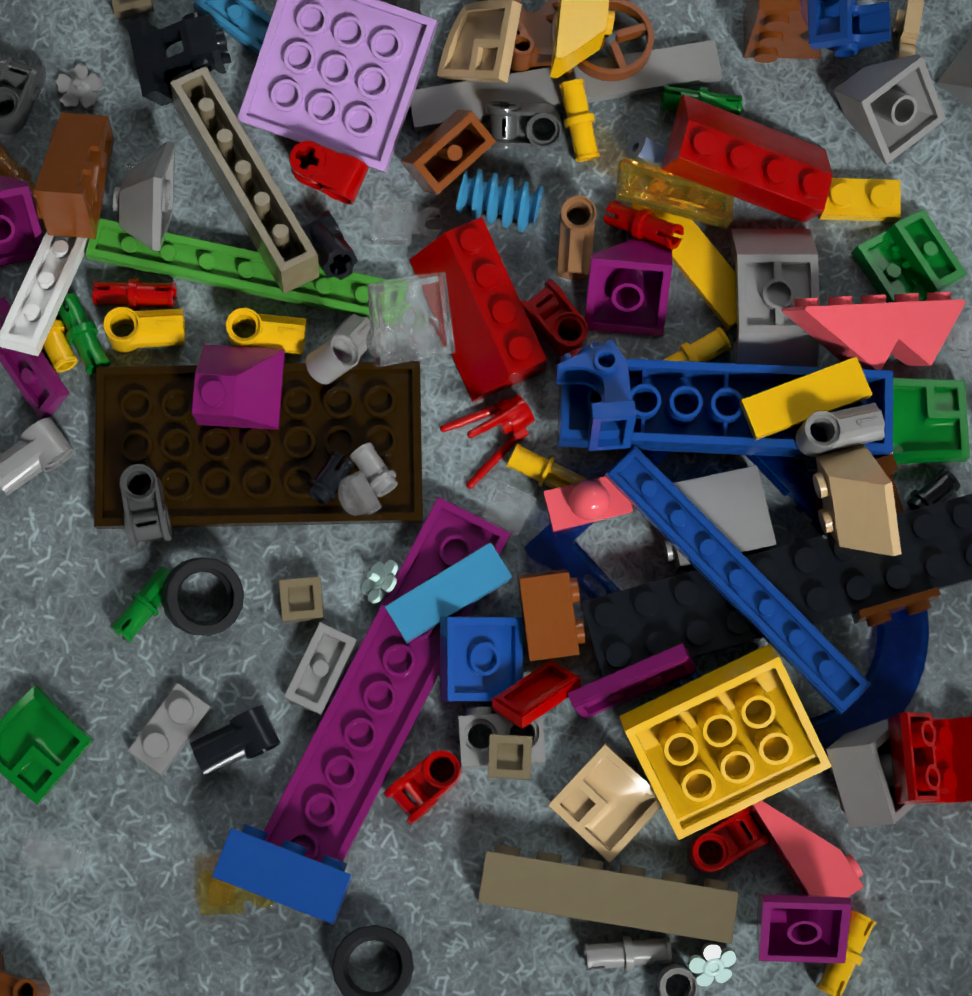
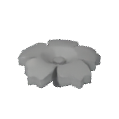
[55,63,104,110]

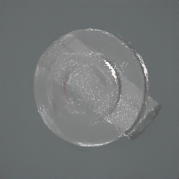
[338,471,382,516]

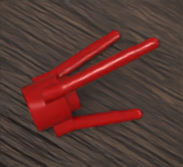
[440,395,535,489]

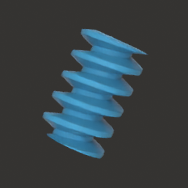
[456,168,544,232]

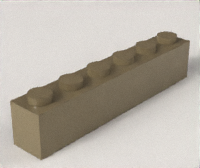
[170,66,319,294]
[478,844,739,944]

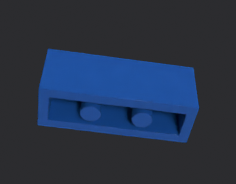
[212,824,353,924]

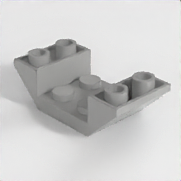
[730,229,820,367]

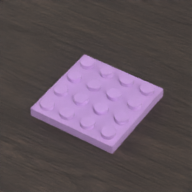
[237,0,438,173]

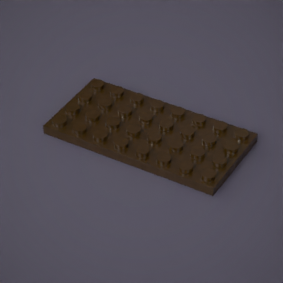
[94,361,423,529]

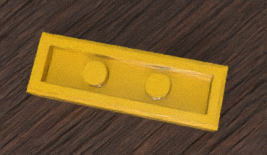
[739,356,873,441]

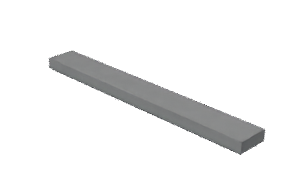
[410,39,722,132]

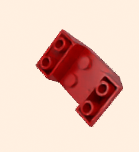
[888,712,972,804]

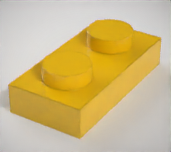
[819,178,901,222]

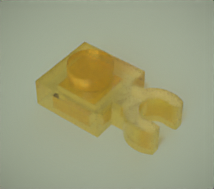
[201,871,274,915]

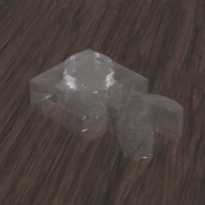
[371,201,440,245]

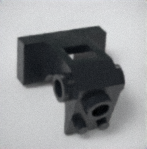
[127,12,232,106]

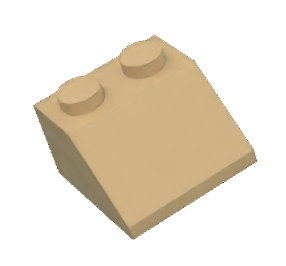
[813,444,902,556]

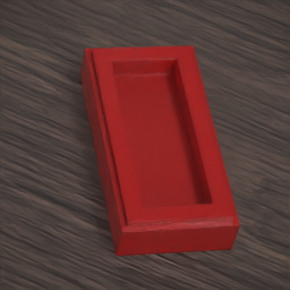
[492,660,581,729]

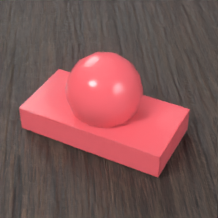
[543,476,633,532]

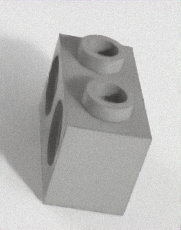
[458,707,546,769]

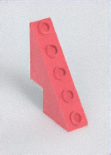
[781,292,966,370]

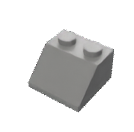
[826,719,916,828]

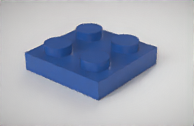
[440,617,523,701]

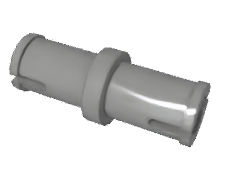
[583,936,672,971]

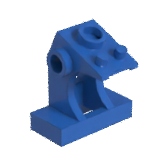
[808,0,891,58]
[556,339,636,451]

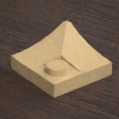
[437,0,522,83]
[548,743,661,863]

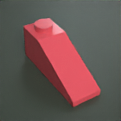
[750,801,864,897]

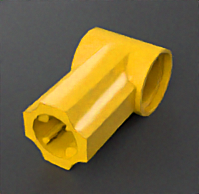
[103,307,186,353]
[226,308,307,355]

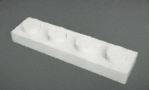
[0,231,89,356]

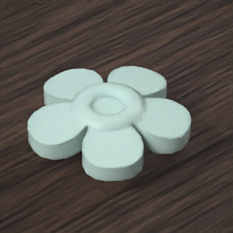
[361,560,398,604]
[688,942,736,987]

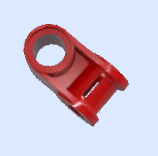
[290,141,369,205]
[521,279,588,356]
[383,750,462,826]
[687,806,771,873]

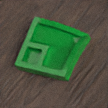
[891,378,970,465]
[0,685,95,805]

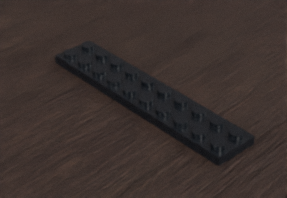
[580,494,972,678]

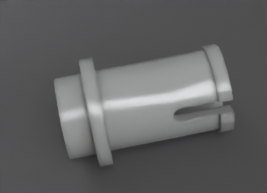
[350,442,398,497]

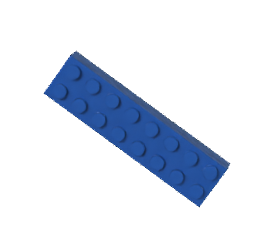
[557,356,893,459]

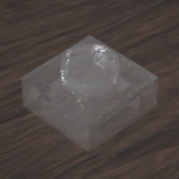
[482,481,537,537]

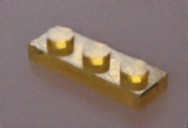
[616,158,733,229]

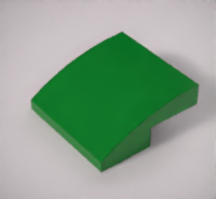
[851,209,967,303]

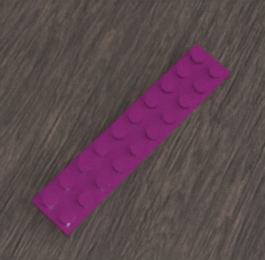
[264,497,511,863]

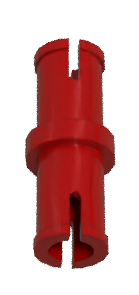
[604,200,684,250]
[92,278,177,310]

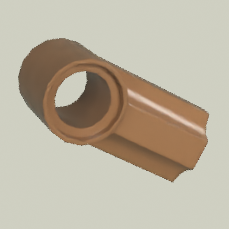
[556,195,597,280]

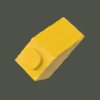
[550,0,615,78]

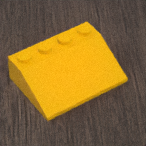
[619,644,832,840]

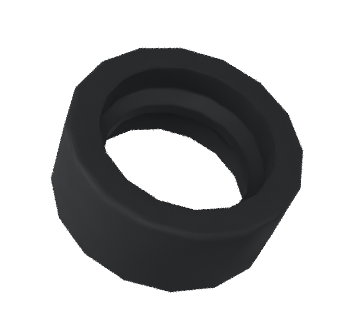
[161,557,244,636]
[332,925,414,996]

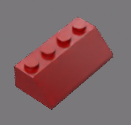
[661,95,833,223]
[409,217,547,403]

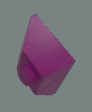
[0,175,44,266]
[585,240,673,336]
[192,344,285,430]
[757,893,852,963]

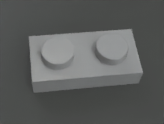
[284,622,358,716]
[128,683,212,776]

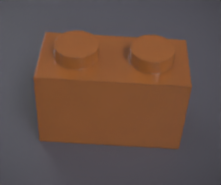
[400,109,496,195]
[517,569,585,661]

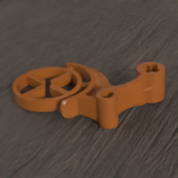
[478,0,654,81]

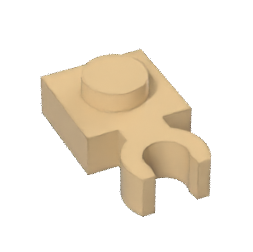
[892,0,924,60]

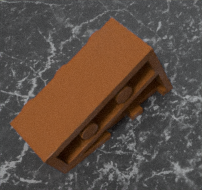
[743,0,821,63]
[33,113,114,239]

